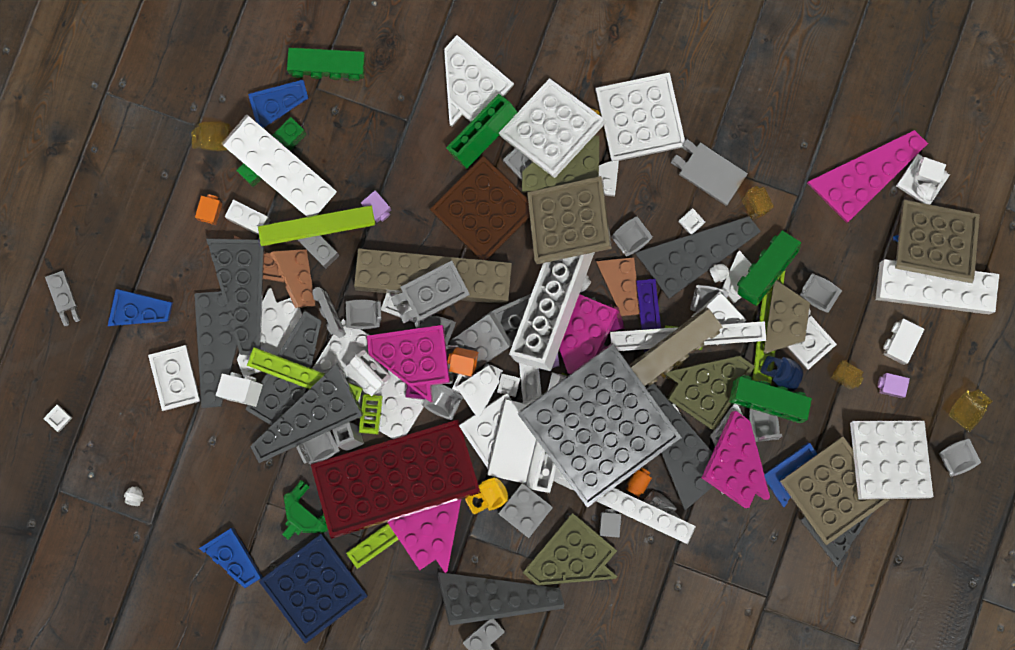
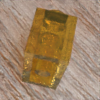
[742,186,774,220]

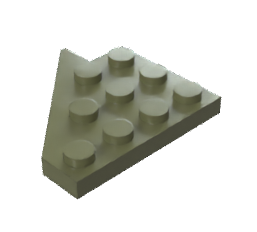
[522,136,599,192]
[664,355,755,431]
[523,513,618,585]

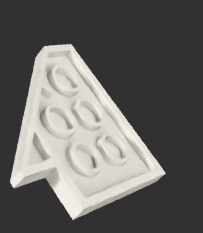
[444,35,514,127]
[237,288,316,377]

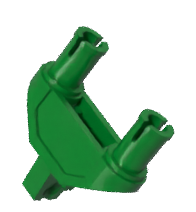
[282,480,328,540]

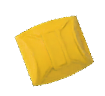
[465,477,508,514]

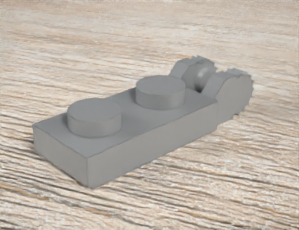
[45,271,81,326]
[312,287,346,338]

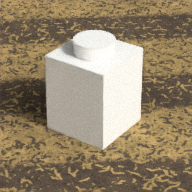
[914,157,947,186]

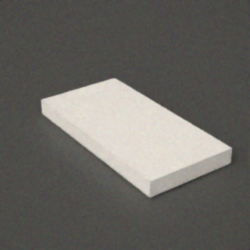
[487,399,536,484]

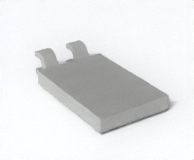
[671,139,748,206]
[391,260,470,323]

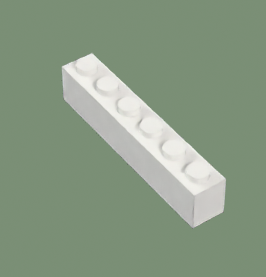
[524,372,567,493]

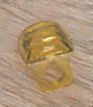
[191,122,230,151]
[949,389,993,432]

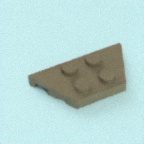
[764,281,810,354]

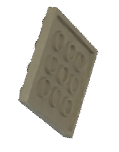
[527,176,612,264]
[895,200,980,283]
[779,437,889,545]

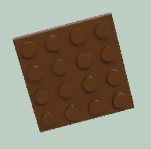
[430,156,530,261]

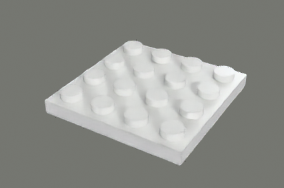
[595,73,685,162]
[499,78,606,178]
[850,421,933,499]

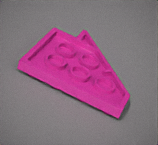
[559,294,619,374]
[367,325,450,402]
[701,411,770,508]
[387,499,461,573]

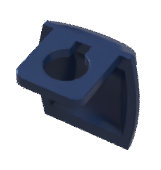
[760,356,803,392]

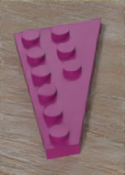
[807,130,928,223]

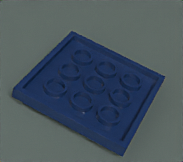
[259,534,368,644]

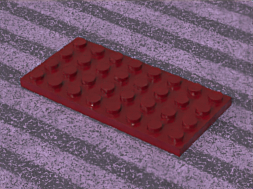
[311,419,481,539]

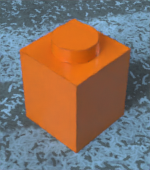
[195,194,222,225]
[448,347,479,377]

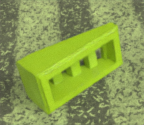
[359,394,383,435]

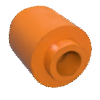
[626,467,652,497]

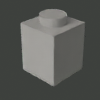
[333,422,364,451]
[599,509,621,537]

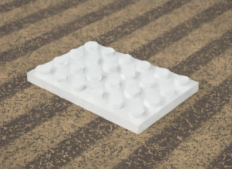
[312,319,432,439]

